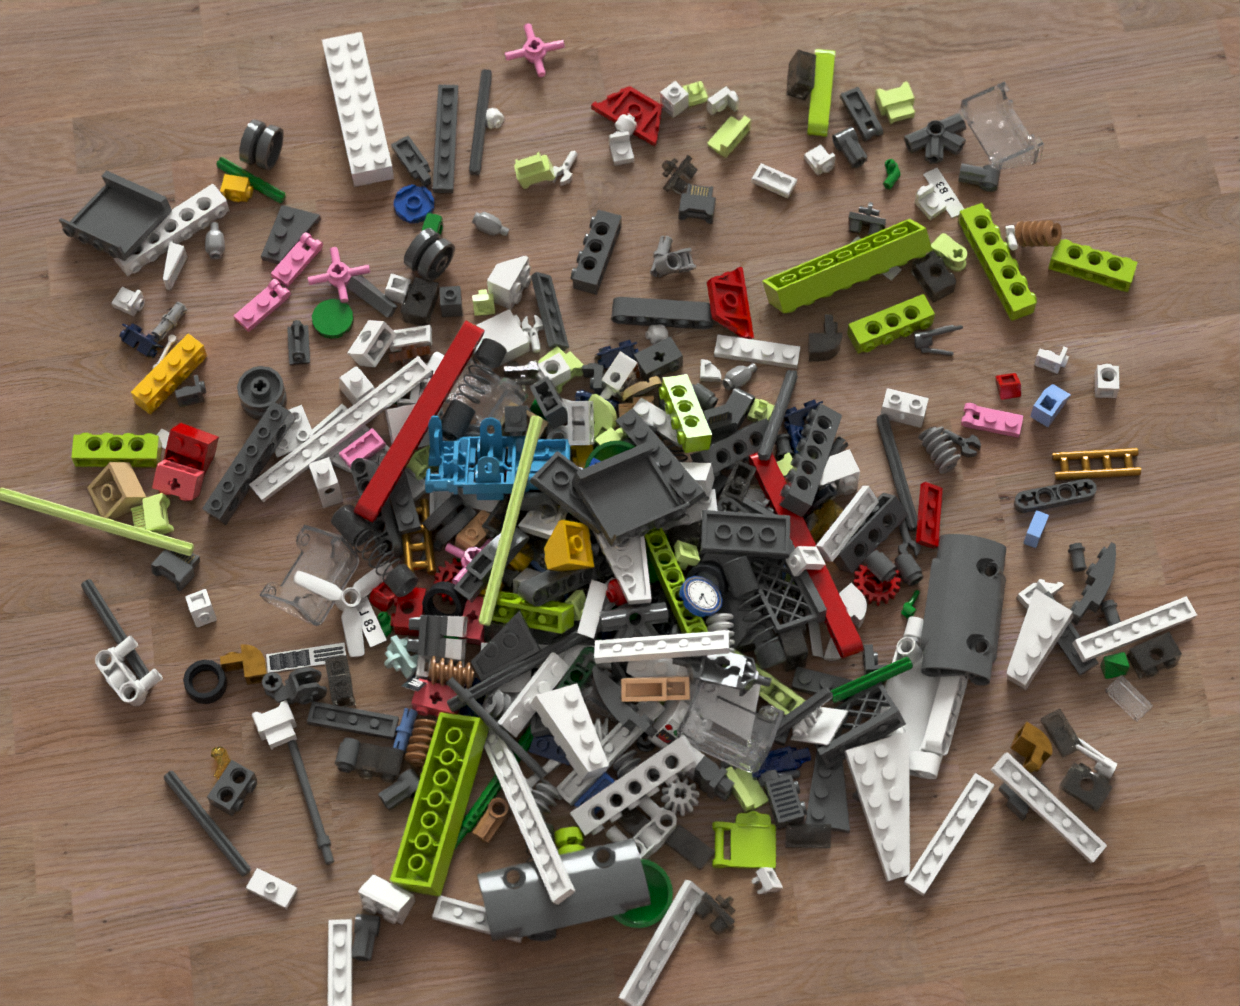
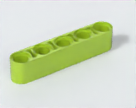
[807,49,835,136]

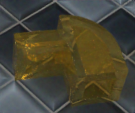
[810,499,844,544]

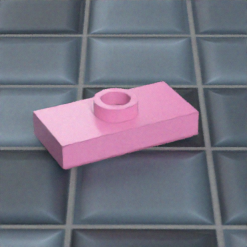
[339,428,386,469]

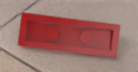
[916,481,943,549]

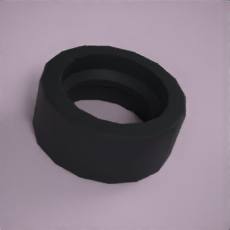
[686,561,729,598]
[422,582,466,616]
[183,659,227,704]

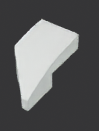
[1016,579,1064,610]

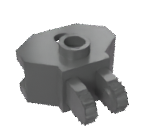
[274,667,327,705]

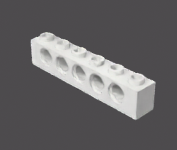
[113,184,230,277]
[570,735,700,836]

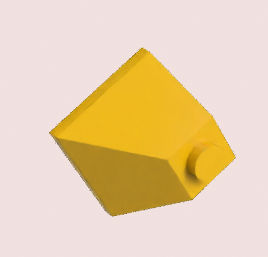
[544,520,594,571]

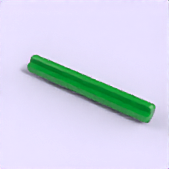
[216,157,286,203]
[830,657,913,703]

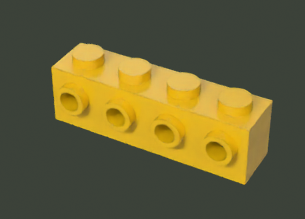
[131,334,207,415]

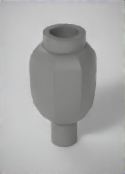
[472,212,510,236]
[205,222,225,259]
[722,363,757,391]

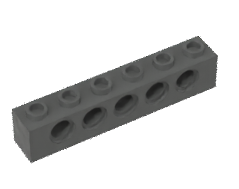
[202,401,296,525]
[780,403,842,517]

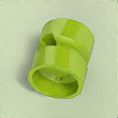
[554,827,585,855]

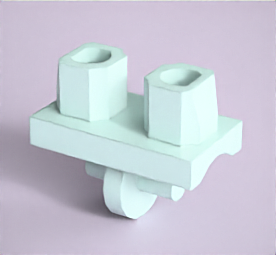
[384,635,418,679]

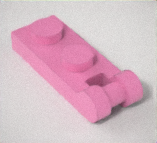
[271,232,323,288]
[234,279,291,332]
[961,403,1023,438]

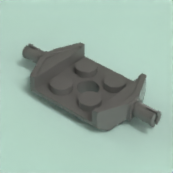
[672,652,772,697]

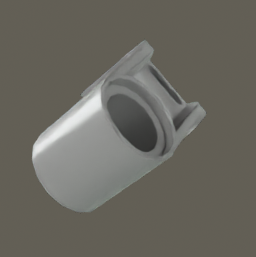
[655,248,697,275]

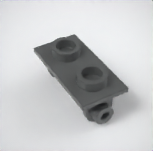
[287,320,310,365]

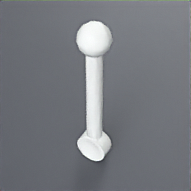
[153,335,177,369]

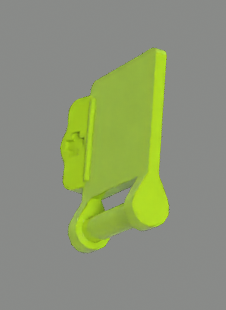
[712,811,776,869]

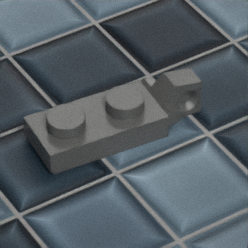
[391,135,432,187]

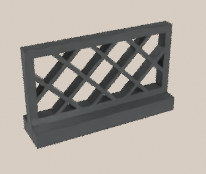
[750,539,827,633]
[813,682,906,768]

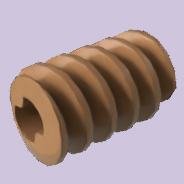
[1015,220,1062,247]
[428,656,475,689]
[404,719,437,769]

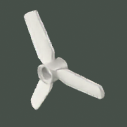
[294,561,393,658]

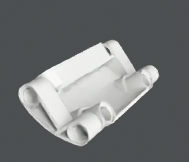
[878,617,968,779]

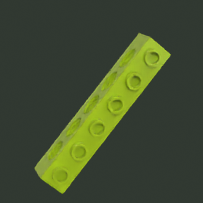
[958,203,1037,321]

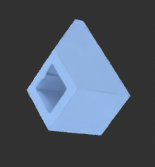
[1030,384,1071,427]

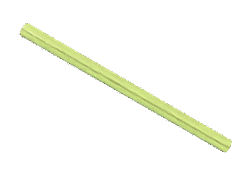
[479,416,543,626]
[0,488,194,556]

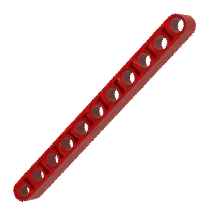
[354,320,485,523]
[748,452,864,659]

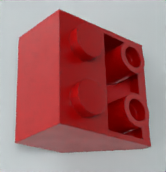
[163,423,219,478]

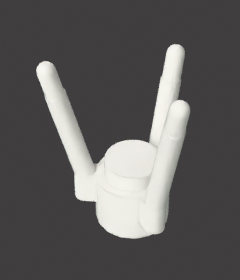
[1069,735,1117,781]

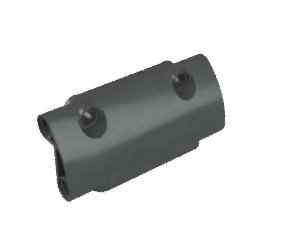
[921,534,1007,686]
[477,838,651,942]

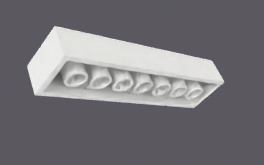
[322,32,394,187]

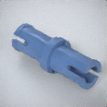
[391,708,418,755]

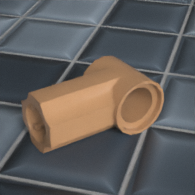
[472,798,510,845]

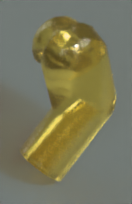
[211,746,231,779]

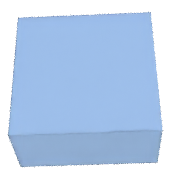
[1023,510,1049,548]

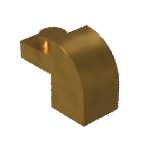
[220,644,268,685]
[1010,722,1052,774]

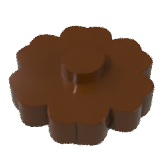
[388,345,431,368]

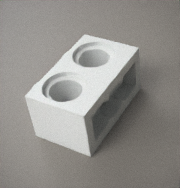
[567,401,594,445]

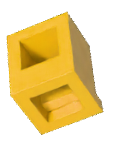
[220,174,253,202]
[571,445,593,469]

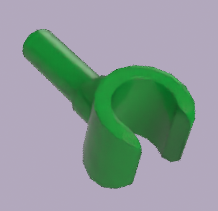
[901,590,920,619]

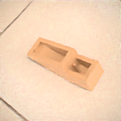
[621,676,690,702]

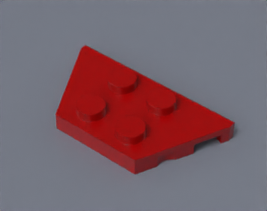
[591,86,662,147]
[706,267,754,339]

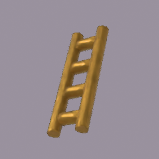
[1052,448,1141,480]
[402,499,436,575]

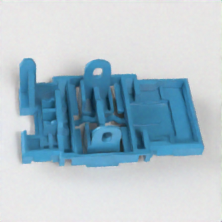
[425,416,571,500]

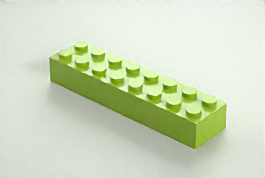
[762,219,933,313]
[390,712,489,897]

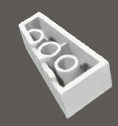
[1006,589,1073,690]
[530,684,609,780]

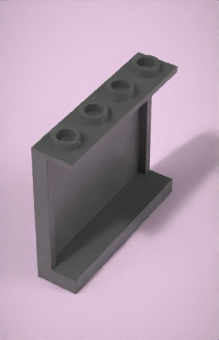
[59,171,172,261]
[571,441,690,547]

